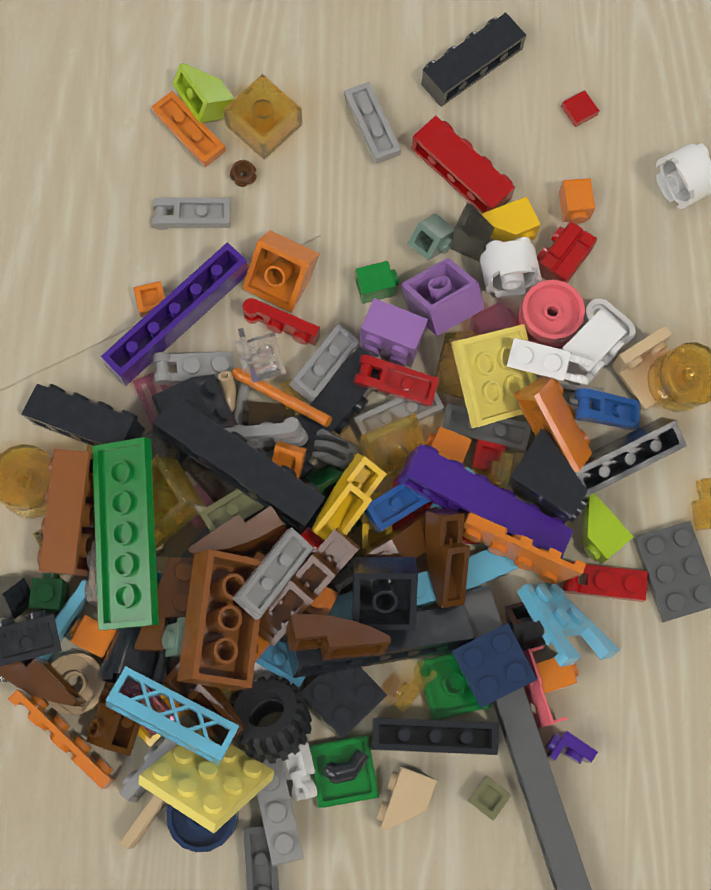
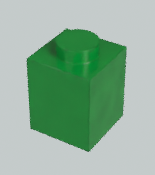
[355,261,399,304]

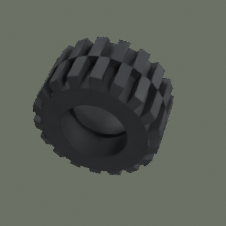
[230,676,312,764]

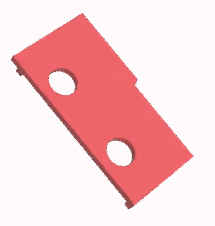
[523,646,568,729]

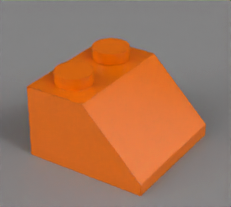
[242,230,320,313]

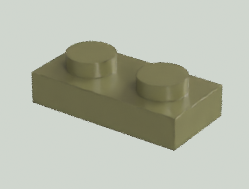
[199,489,265,533]

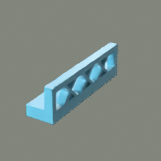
[106,666,239,766]

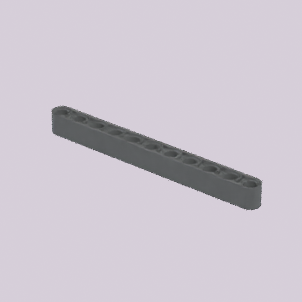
[464,586,592,890]

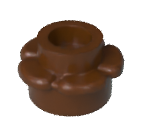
[230,160,257,187]

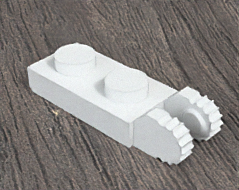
[507,338,594,385]

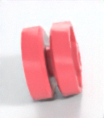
[516,280,585,349]

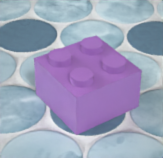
[401,258,485,336]
[359,298,428,368]

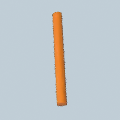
[232,367,332,427]

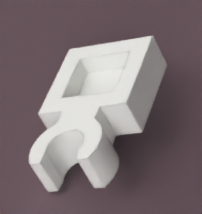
[282,742,317,802]

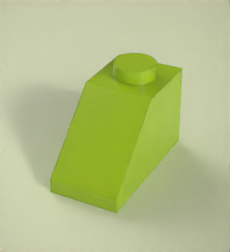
[172,63,234,123]
[582,493,634,564]

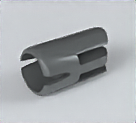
[312,429,363,471]

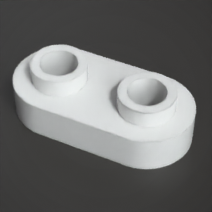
[584,299,635,347]

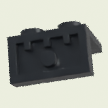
[0,610,62,667]

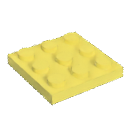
[451,324,537,428]
[138,729,274,833]

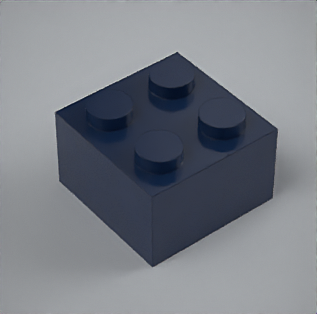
[452,623,537,709]

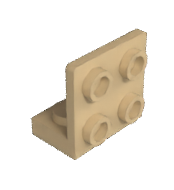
[611,326,690,410]

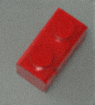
[537,221,597,283]

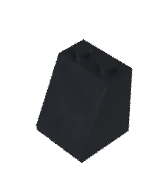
[504,428,588,523]

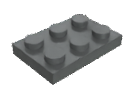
[633,521,711,623]

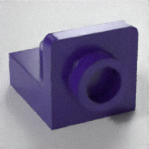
[546,731,598,764]

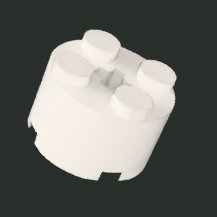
[656,143,711,209]
[480,237,542,298]

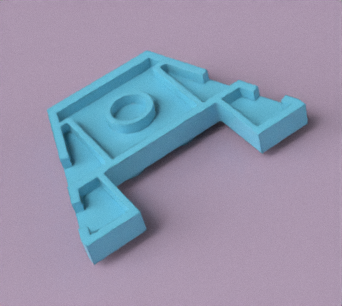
[517,583,620,667]

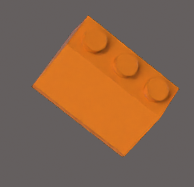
[513,377,592,473]

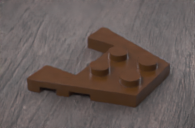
[135,557,258,654]

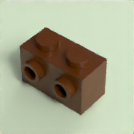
[86,682,150,756]

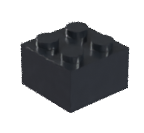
[352,557,418,630]
[301,667,387,739]

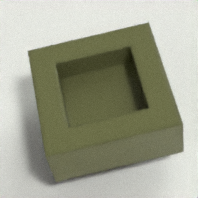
[467,775,512,821]

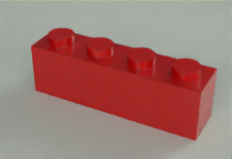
[411,115,515,213]

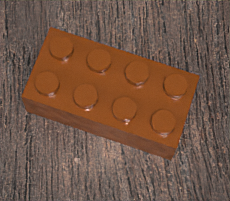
[37,449,97,578]
[177,549,263,690]

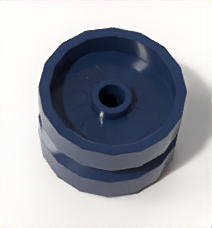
[167,805,239,853]

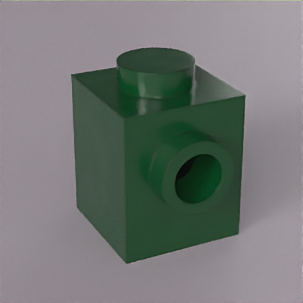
[29,573,70,613]

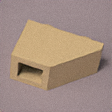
[376,767,437,830]

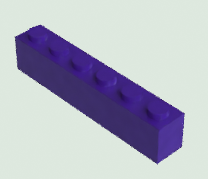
[100,242,248,386]
[397,444,573,559]

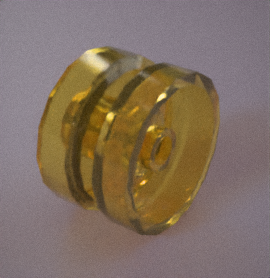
[647,342,711,412]
[0,444,51,519]

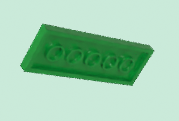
[92,437,159,631]

